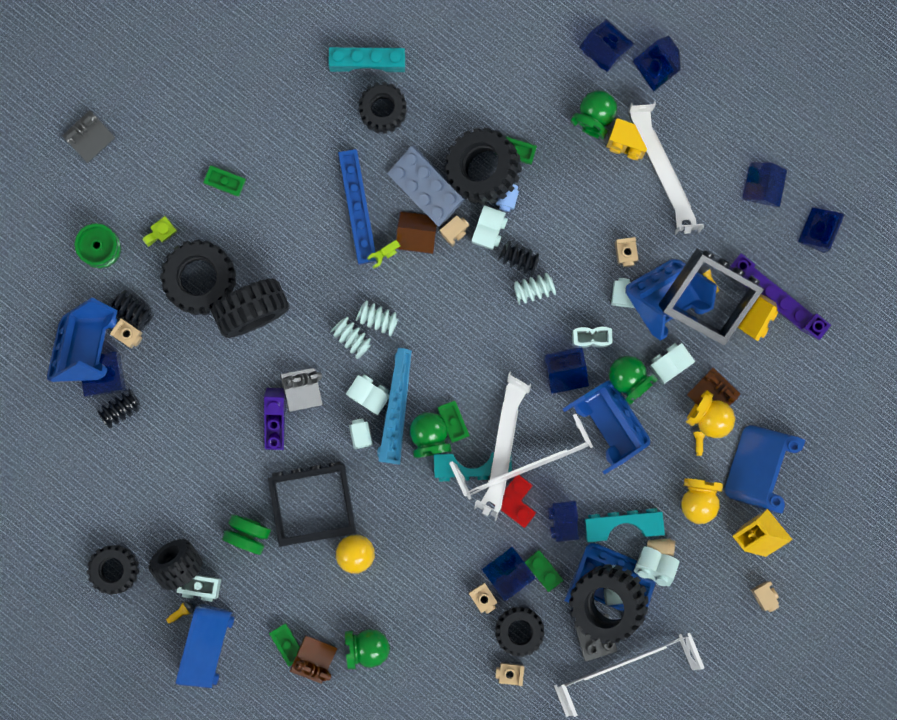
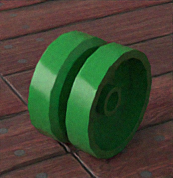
[74,223,121,269]
[221,514,271,555]

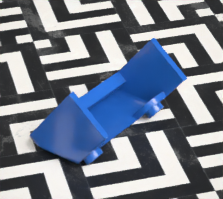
[563,380,650,475]

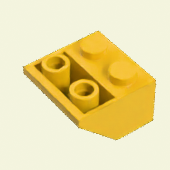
[606,118,647,160]
[737,294,778,341]
[732,509,792,557]

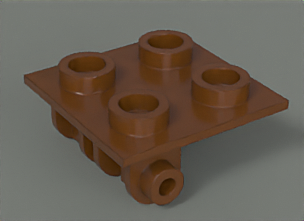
[687,368,740,406]
[289,635,337,684]

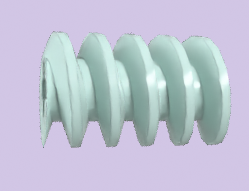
[514,273,556,305]
[356,300,399,336]
[330,317,371,359]

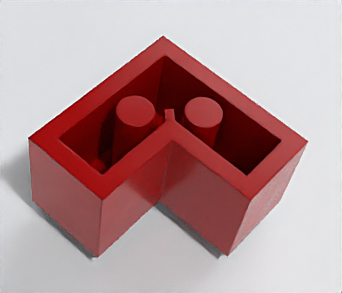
[493,475,536,528]

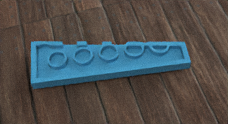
[377,348,412,465]

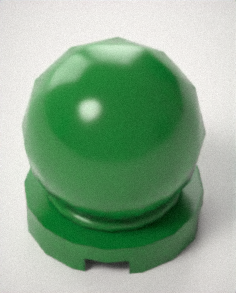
[571,90,617,139]
[609,355,658,405]
[409,412,452,458]
[345,629,390,670]

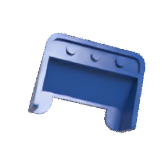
[625,259,717,341]
[47,298,118,382]
[724,425,806,514]
[564,543,656,617]
[176,604,235,688]

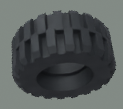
[445,128,521,205]
[160,240,236,315]
[211,278,289,338]
[569,564,649,644]

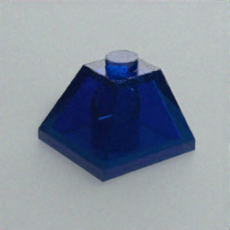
[633,35,681,92]

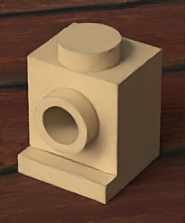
[440,216,470,247]
[615,237,638,267]
[110,318,142,348]
[751,581,779,612]
[469,582,498,614]
[495,662,524,686]

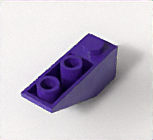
[264,388,286,450]

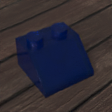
[579,19,634,72]

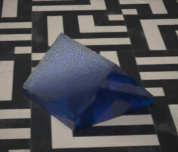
[742,162,787,207]
[798,207,845,254]

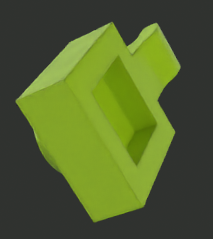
[142,216,177,247]
[367,240,400,269]

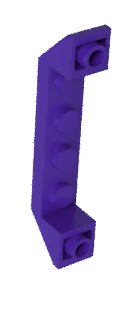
[730,253,831,340]

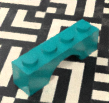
[329,47,406,72]
[434,452,512,482]
[584,508,665,542]

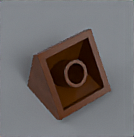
[396,211,437,254]

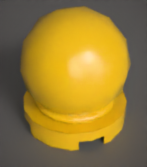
[685,390,735,438]
[681,478,723,524]
[336,535,375,574]

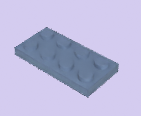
[387,146,466,227]

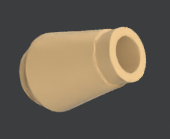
[647,538,675,556]

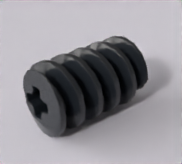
[497,240,539,276]
[111,290,154,331]
[97,389,141,428]

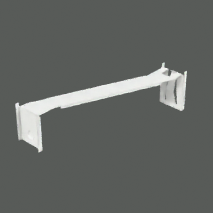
[628,101,704,235]
[474,371,531,521]
[449,414,593,500]
[554,633,704,717]

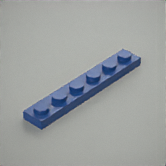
[338,149,377,265]

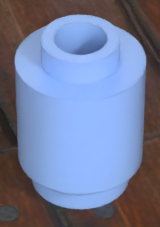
[496,184,519,212]

